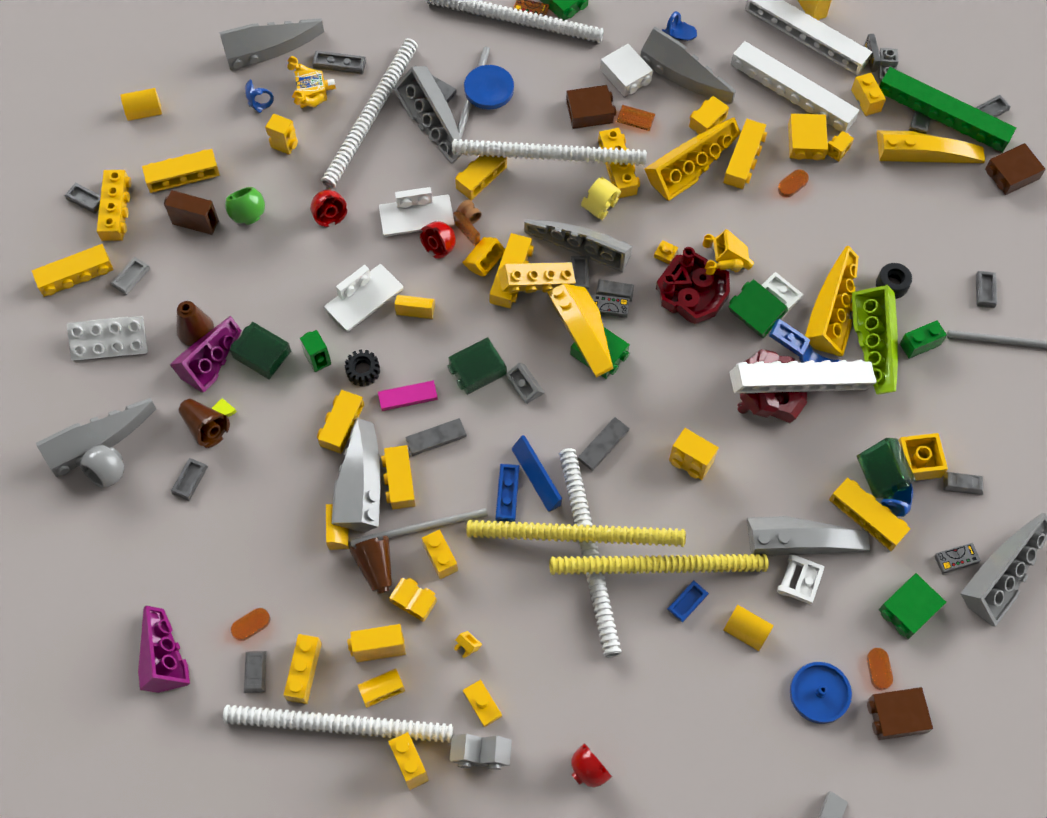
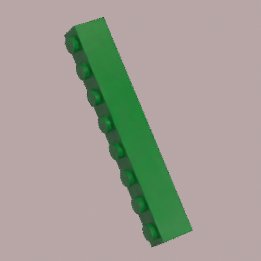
[879,67,1016,153]

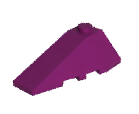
[170,316,242,393]
[138,606,190,693]

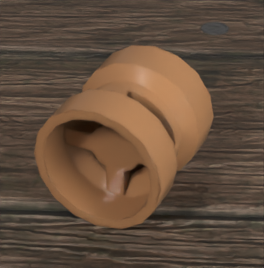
[457,200,482,225]

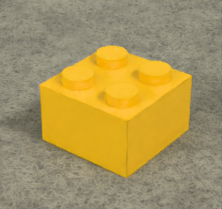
[669,428,719,480]
[894,433,948,481]

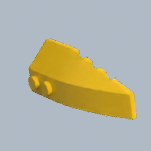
[644,117,741,201]
[877,130,985,163]
[805,246,859,357]
[547,283,613,378]

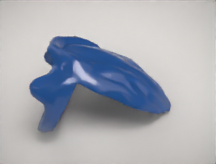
[662,11,697,41]
[245,79,274,113]
[881,478,913,517]

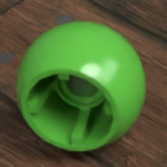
[225,187,265,225]

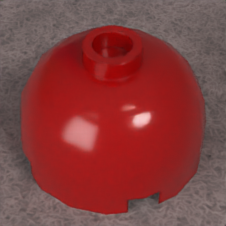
[310,190,348,227]
[420,221,456,259]
[571,743,612,788]

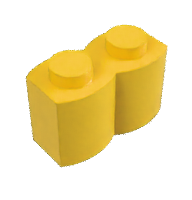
[389,578,437,622]

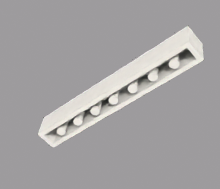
[745,0,872,76]
[731,41,860,132]
[729,360,877,393]

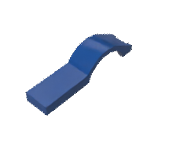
[769,319,841,363]

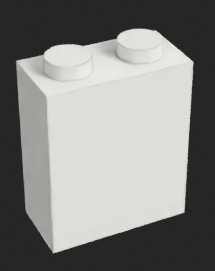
[600,44,653,97]

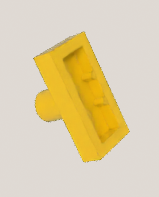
[463,679,502,727]

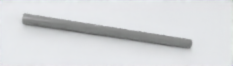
[457,46,490,139]
[947,330,1047,349]
[350,508,488,547]

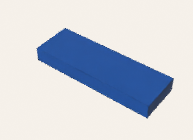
[495,464,520,522]

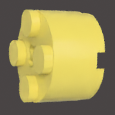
[581,177,621,220]

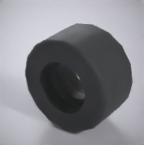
[876,263,912,299]

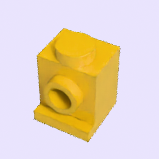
[827,131,854,162]

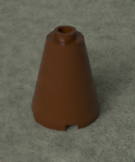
[177,301,214,346]
[179,399,230,448]
[349,536,392,594]

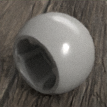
[80,445,125,488]

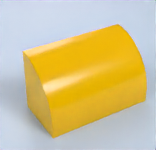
[120,88,162,121]
[462,237,505,277]
[394,295,435,319]
[326,504,349,550]
[723,604,774,651]
[357,668,405,708]

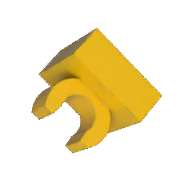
[654,240,678,264]
[454,631,483,658]

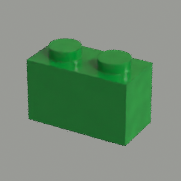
[900,320,947,359]
[300,330,331,372]

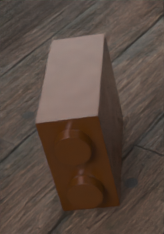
[566,85,616,129]
[985,143,1046,195]
[164,190,219,235]
[867,687,933,740]

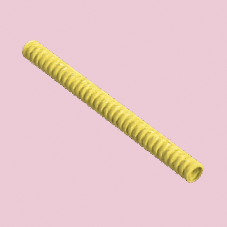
[466,520,686,547]
[549,554,769,575]

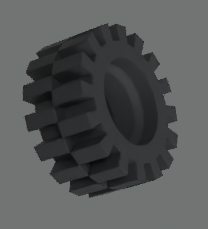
[345,349,380,387]

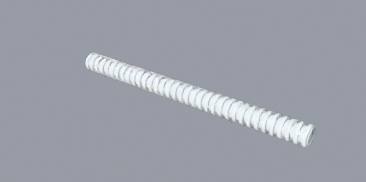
[426,0,604,43]
[321,38,418,189]
[452,139,647,166]
[559,448,622,657]
[223,705,453,743]

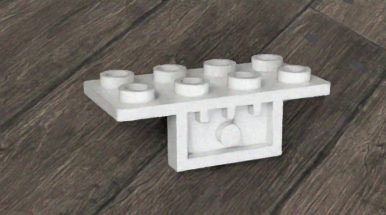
[379,187,455,237]
[324,264,404,332]
[67,316,148,360]

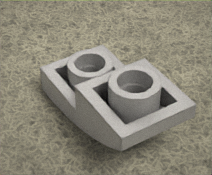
[879,48,898,83]

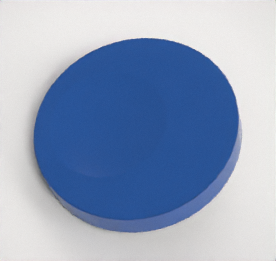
[464,65,514,110]
[790,662,852,724]

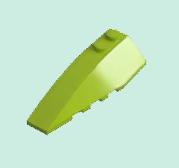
[852,285,898,395]

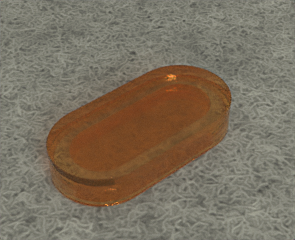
[778,169,809,197]
[231,608,270,641]
[867,648,893,690]

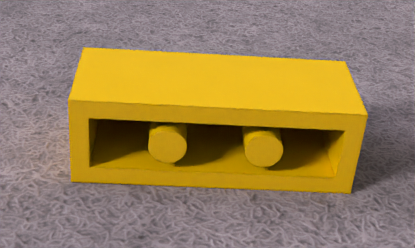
[455,155,507,201]
[317,389,364,454]
[381,445,416,510]
[283,634,322,704]

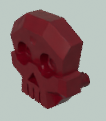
[656,247,730,324]
[737,349,807,423]

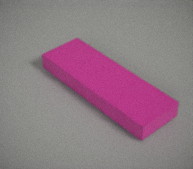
[378,380,438,411]

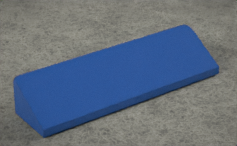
[512,435,562,512]

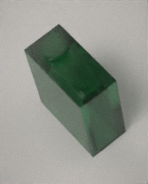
[230,321,292,380]
[447,337,507,395]
[856,438,916,499]

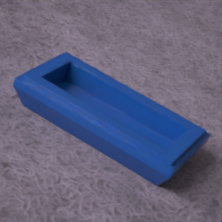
[667,580,709,623]

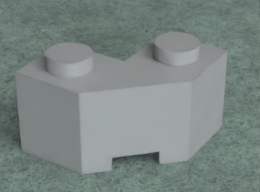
[450,733,512,770]

